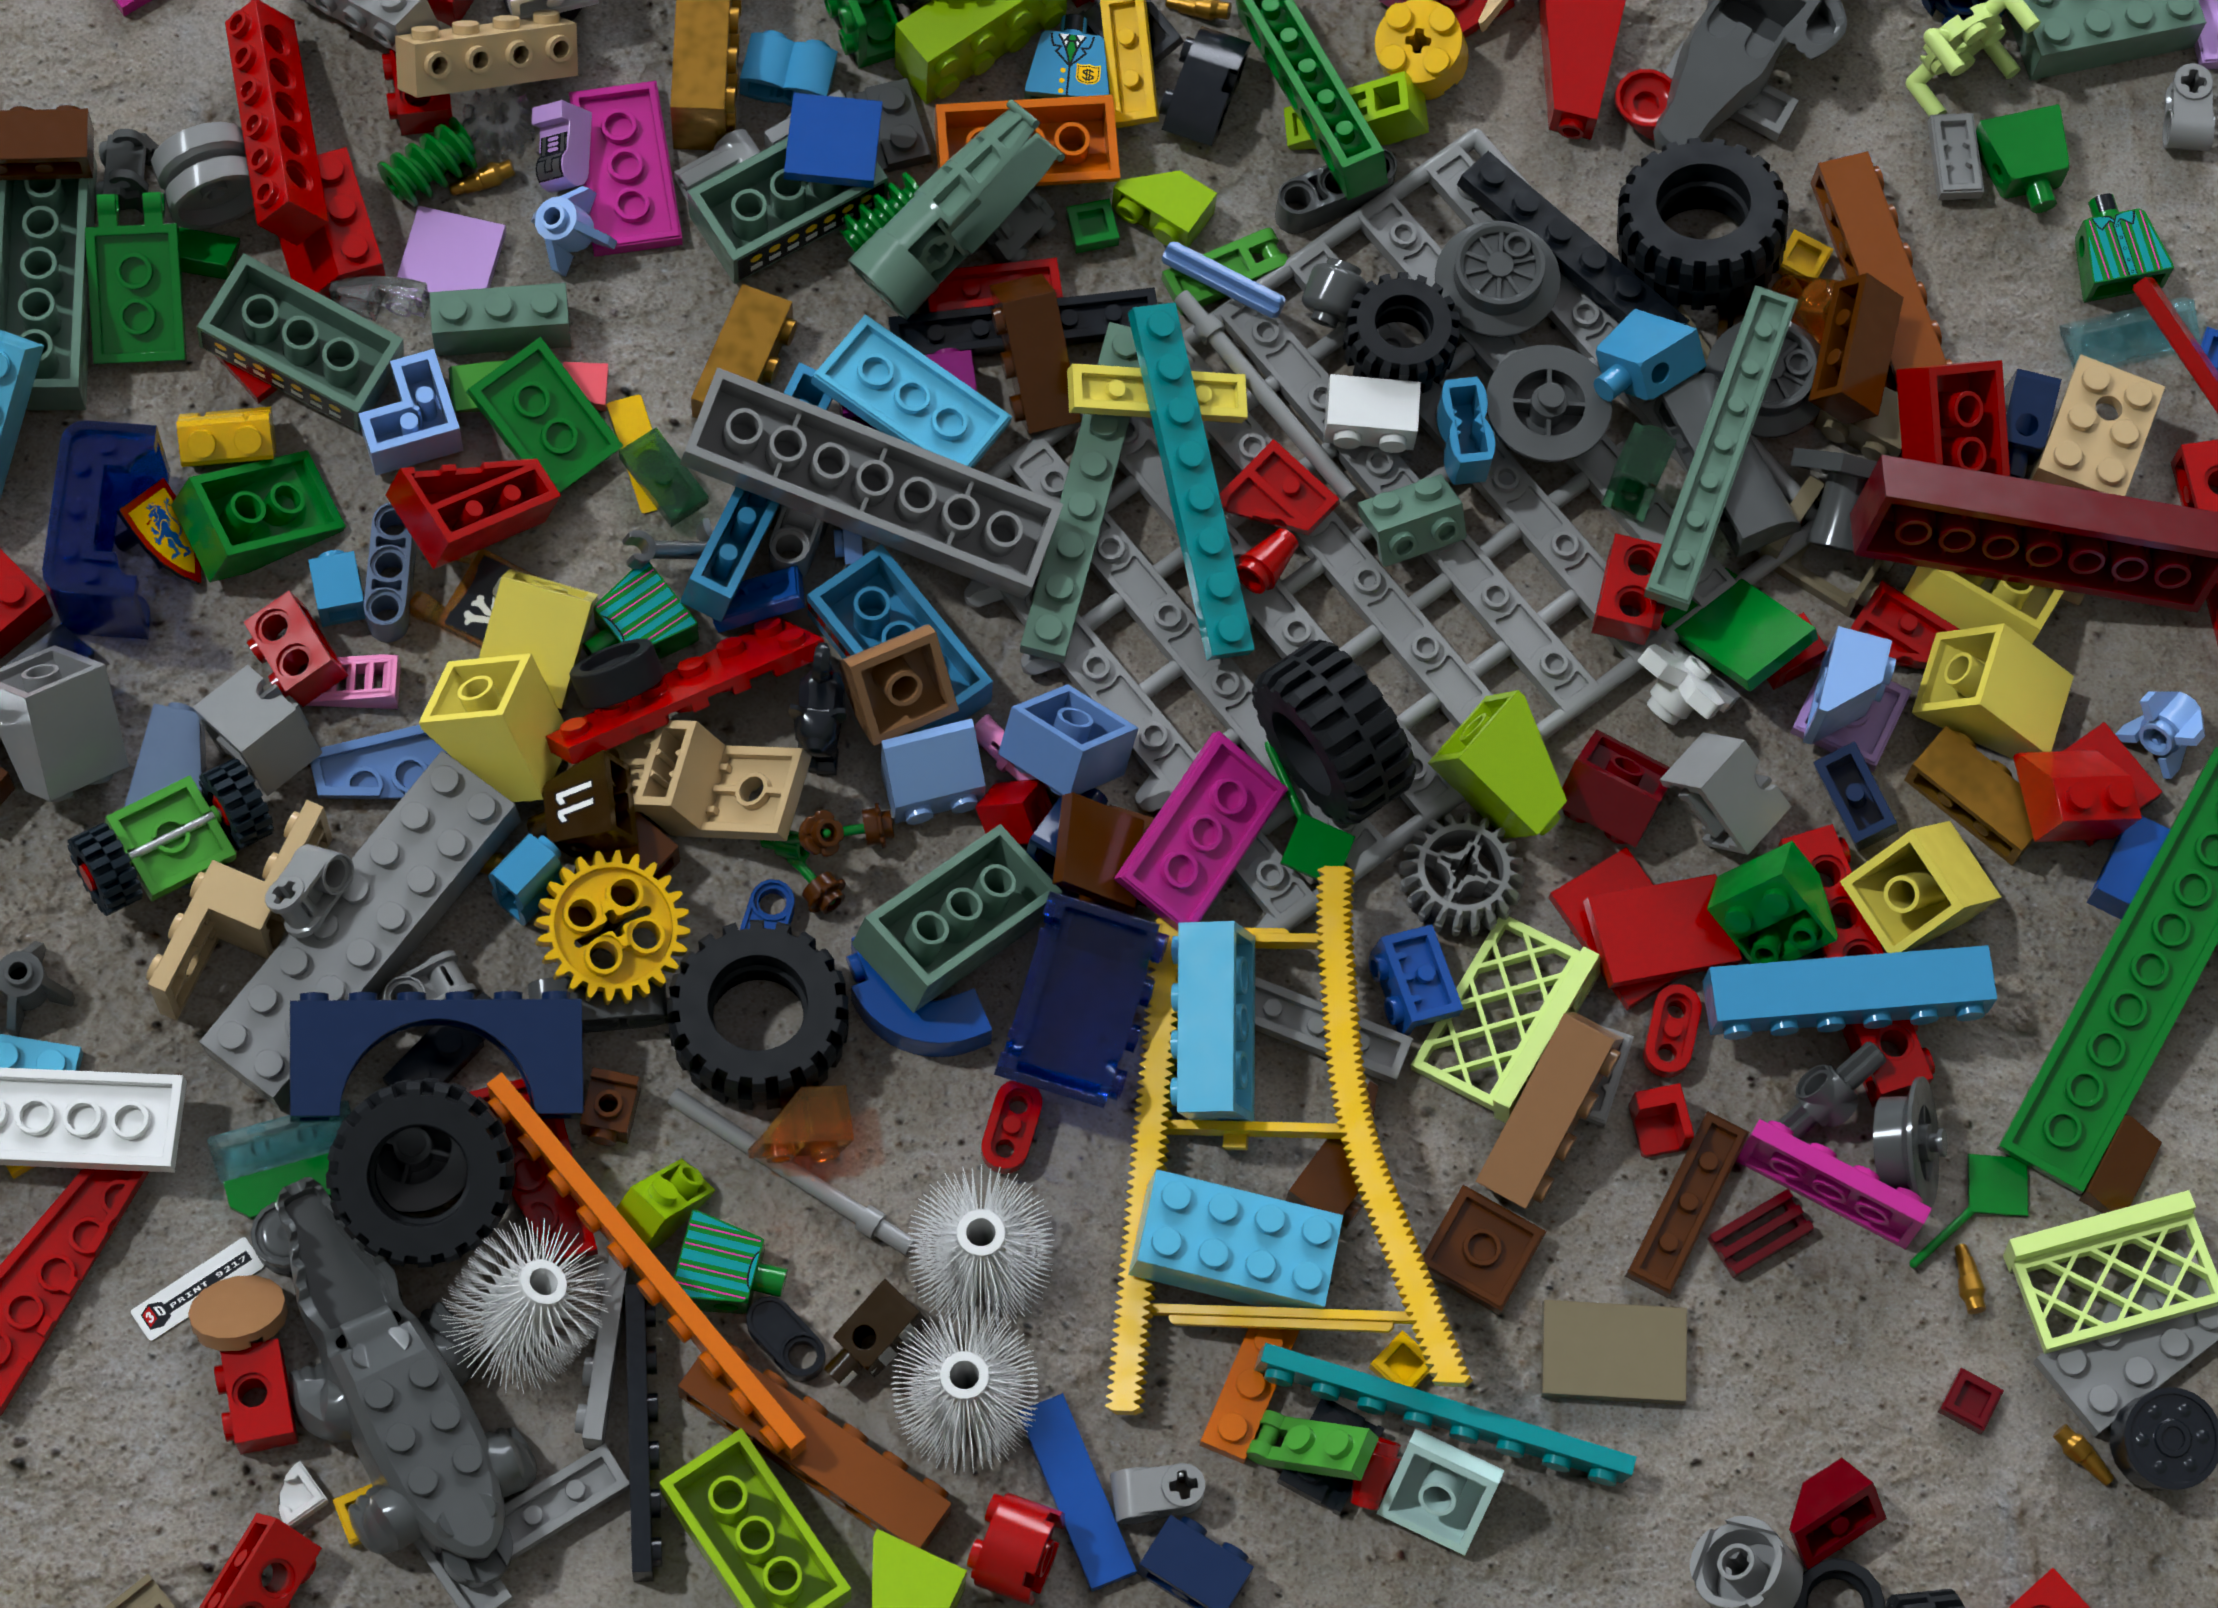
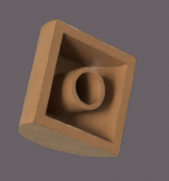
[839,624,959,746]

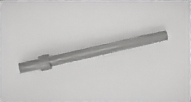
[1174,290,1357,502]
[668,1088,915,1255]

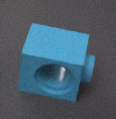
[308,550,366,627]

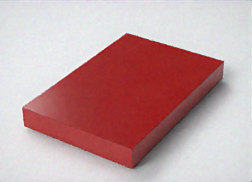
[1549,847,1685,1010]
[1583,874,1742,988]

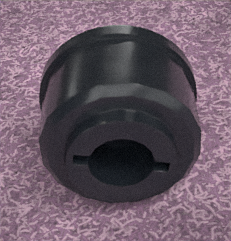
[2109,1387,2218,1491]

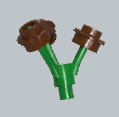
[760,803,895,914]

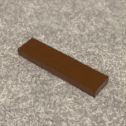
[1625,1111,1750,1298]

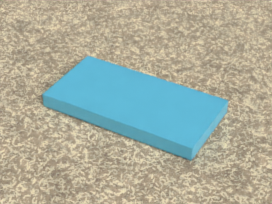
[811,314,1012,468]

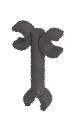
[622,518,713,569]

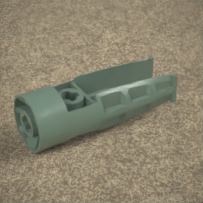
[848,99,1065,320]

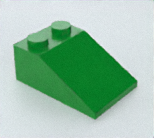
[171,450,346,583]

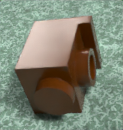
[580,1067,641,1146]

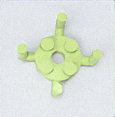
[1905,0,2041,117]

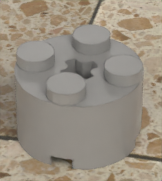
[1690,1516,1803,1608]

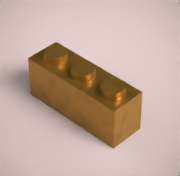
[691,284,798,418]
[1904,726,2034,866]

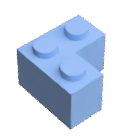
[358,349,464,476]

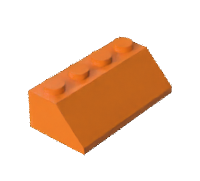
[934,95,1120,186]

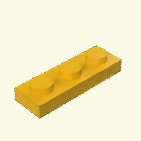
[1100,0,1159,128]

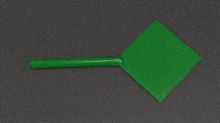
[1264,741,1356,880]
[1909,1154,2028,1268]

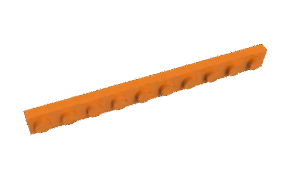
[487,1072,807,1461]

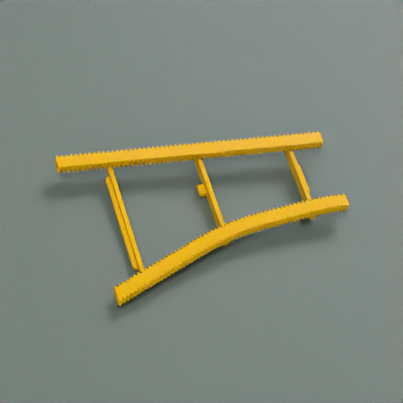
[1105,866,1473,1415]

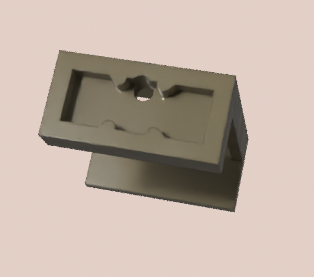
[1757,474,1896,617]

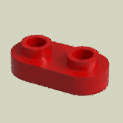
[1643,984,1702,1078]
[981,1079,1042,1174]

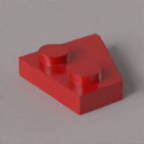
[1219,439,1340,536]
[1850,581,1959,669]

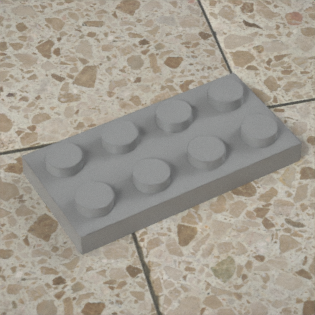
[2033,1248,2218,1437]

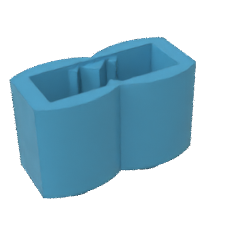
[739,30,838,106]
[1436,376,1495,485]
[488,834,564,926]

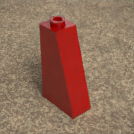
[1538,0,1626,140]

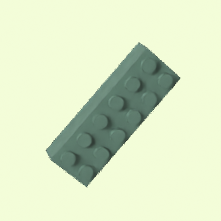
[0,156,97,410]

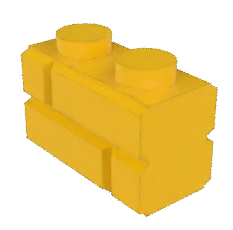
[176,406,276,467]

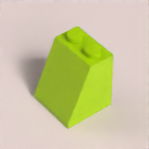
[1428,690,1567,839]
[872,1529,967,1608]

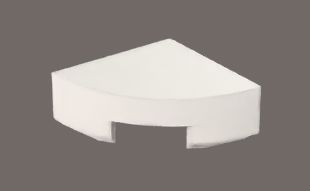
[279,1461,329,1528]

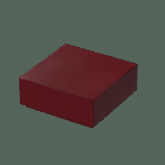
[1938,1367,2004,1435]

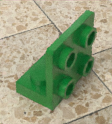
[824,0,898,69]

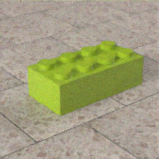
[895,0,1067,105]
[659,1428,851,1608]

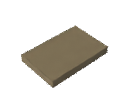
[1541,1300,1687,1405]

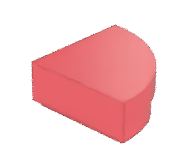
[563,362,609,411]

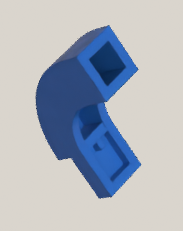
[846,937,992,1057]

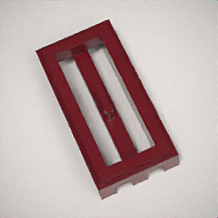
[1707,1188,1814,1279]

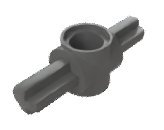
[1778,1041,1886,1139]

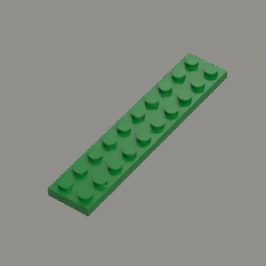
[1997,747,2218,1195]

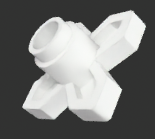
[1637,640,1740,725]

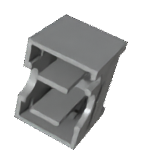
[193,664,322,796]
[1659,732,1792,855]

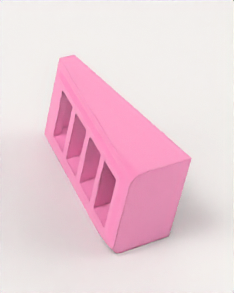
[306,654,401,709]

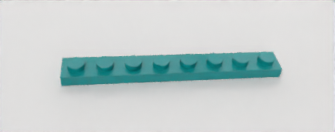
[1128,303,1255,661]
[1254,1343,1637,1486]

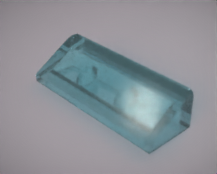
[2059,297,2201,370]
[207,1100,351,1184]

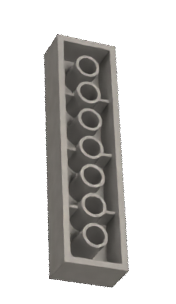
[680,367,1063,600]
[199,750,521,1111]

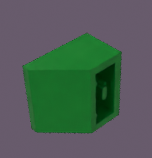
[1707,841,1838,964]

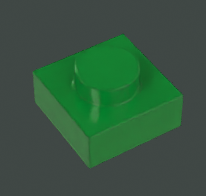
[1066,198,1120,254]

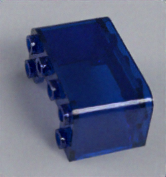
[42,420,171,640]
[994,890,1170,1109]

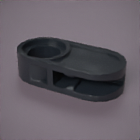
[746,1296,825,1382]

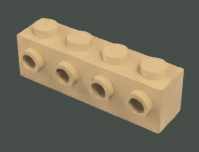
[395,10,578,98]

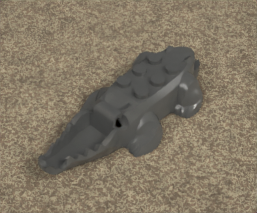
[1653,0,1847,150]
[275,1177,537,1588]

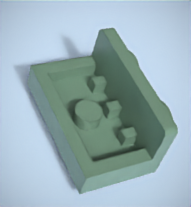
[1357,474,1467,567]

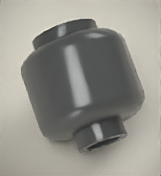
[1302,258,1367,328]

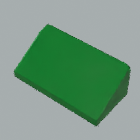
[179,227,241,280]

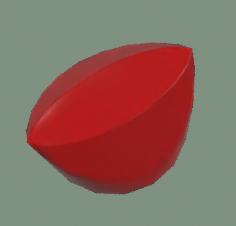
[1614,69,1672,141]

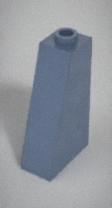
[124,702,207,889]

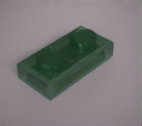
[619,427,709,527]

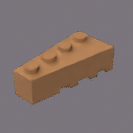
[1475,1012,1624,1209]

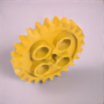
[534,850,690,1005]

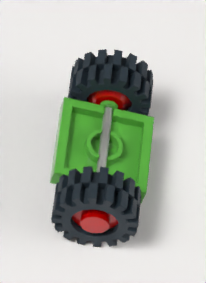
[67,758,274,916]

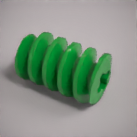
[377,116,478,208]
[840,172,920,252]

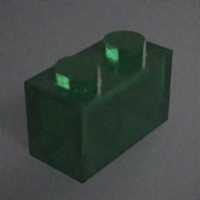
[1602,422,1677,522]

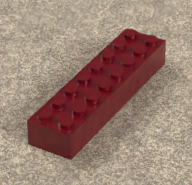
[1850,454,2218,613]

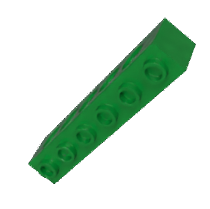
[1236,0,1388,200]

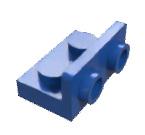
[1369,924,1464,1036]

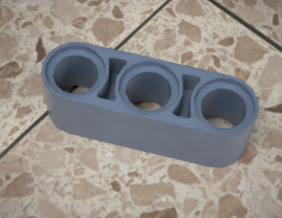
[364,503,417,643]

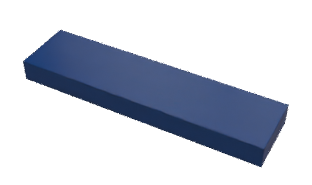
[1018,1393,1137,1592]

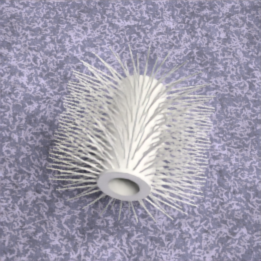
[908,1164,1054,1332]
[439,1217,612,1394]
[891,1305,1039,1474]

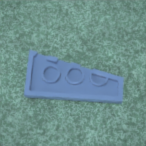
[310,725,450,800]

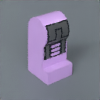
[532,100,592,193]

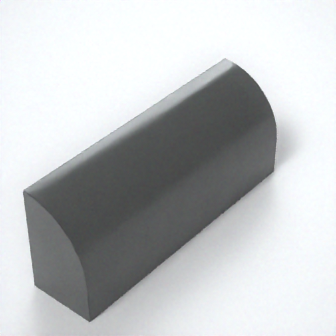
[1653,373,1801,557]

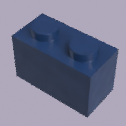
[1813,741,1899,852]
[1137,1515,1254,1608]

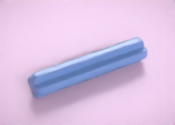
[1162,242,1286,318]

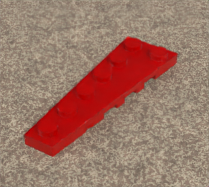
[545,617,825,764]
[0,1169,149,1416]

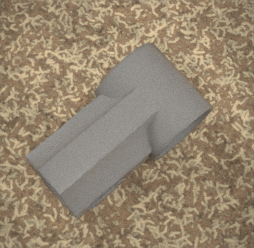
[674,129,761,202]

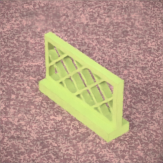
[1411,916,1601,1123]
[2003,1190,2218,1354]

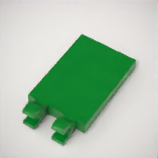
[85,192,187,364]

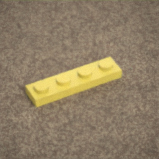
[1067,363,1248,423]

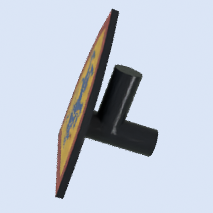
[114,478,201,585]

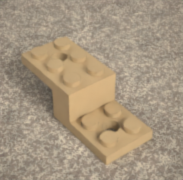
[2029,354,2165,605]
[567,720,812,841]
[146,800,333,1021]

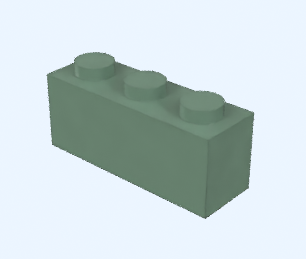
[429,283,571,356]

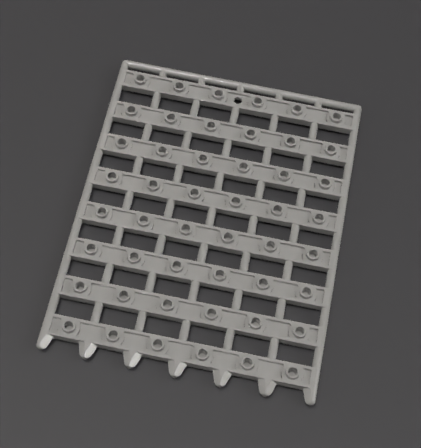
[964,128,1819,950]

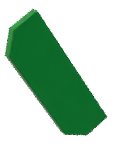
[223,1153,332,1220]

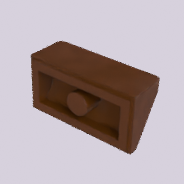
[2079,1114,2162,1214]

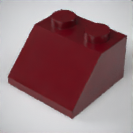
[1561,729,1670,848]

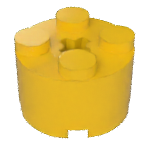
[1375,0,1469,100]

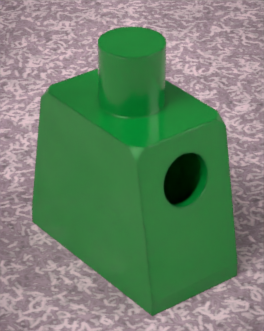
[1976,104,2070,213]

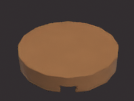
[188,1275,288,1351]

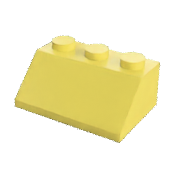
[1903,566,2064,644]

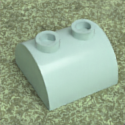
[1376,1428,1504,1556]

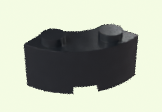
[1159,26,1251,146]

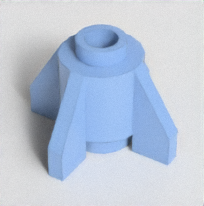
[531,186,617,277]
[2115,691,2205,779]

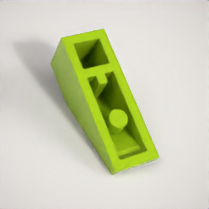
[1284,71,1429,150]

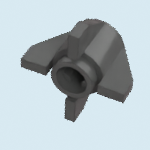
[0,941,75,1036]

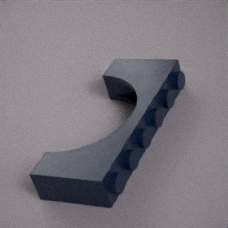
[289,991,583,1122]

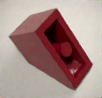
[1789,1457,1887,1570]

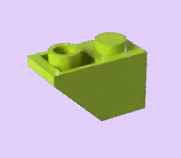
[1112,170,1217,248]
[616,1158,715,1250]

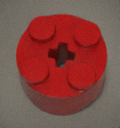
[967,1492,1065,1606]

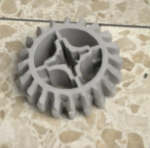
[1398,812,1525,937]

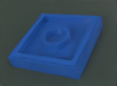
[784,92,883,188]

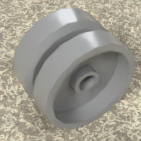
[151,121,254,230]

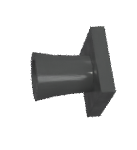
[1791,448,1877,553]

